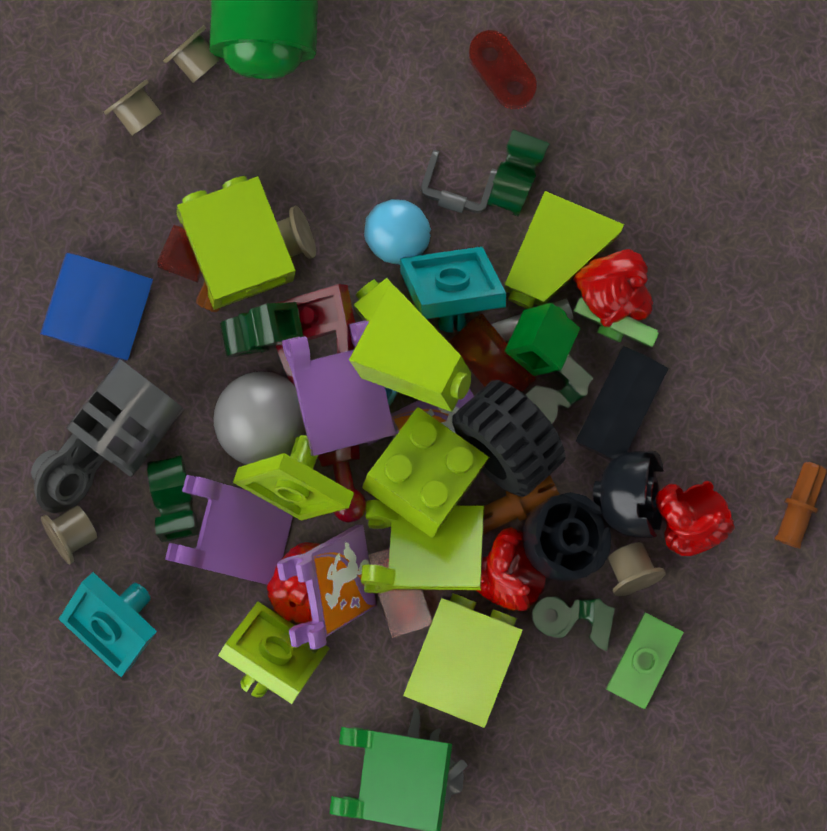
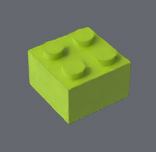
[362,407,489,538]

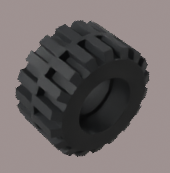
[452,380,566,497]

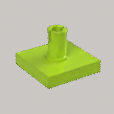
[233,435,354,521]
[218,601,330,704]

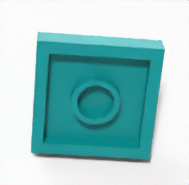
[400,246,506,332]
[59,572,157,677]

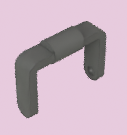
[421,150,497,214]

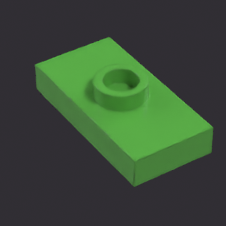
[573,297,659,348]
[606,612,684,709]

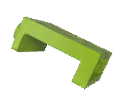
[177,176,296,310]
[403,593,523,728]

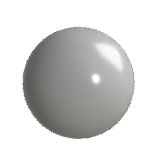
[213,371,307,465]

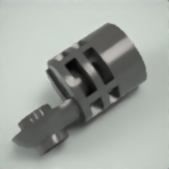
[31,359,185,513]

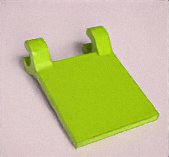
[361,500,485,593]

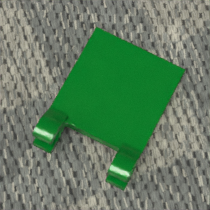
[329,727,452,831]

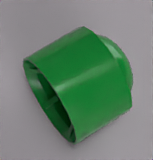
[209,0,318,80]

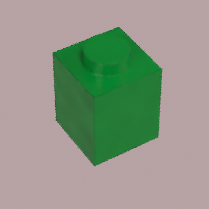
[505,303,580,376]

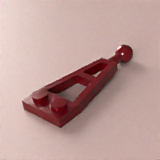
[275,284,367,523]

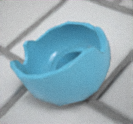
[364,199,431,265]

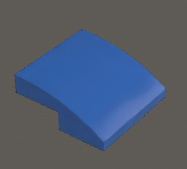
[40,253,153,361]

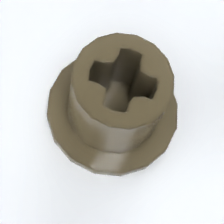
[163,25,221,83]
[103,79,162,136]
[277,205,316,259]
[41,505,97,565]
[608,542,666,596]

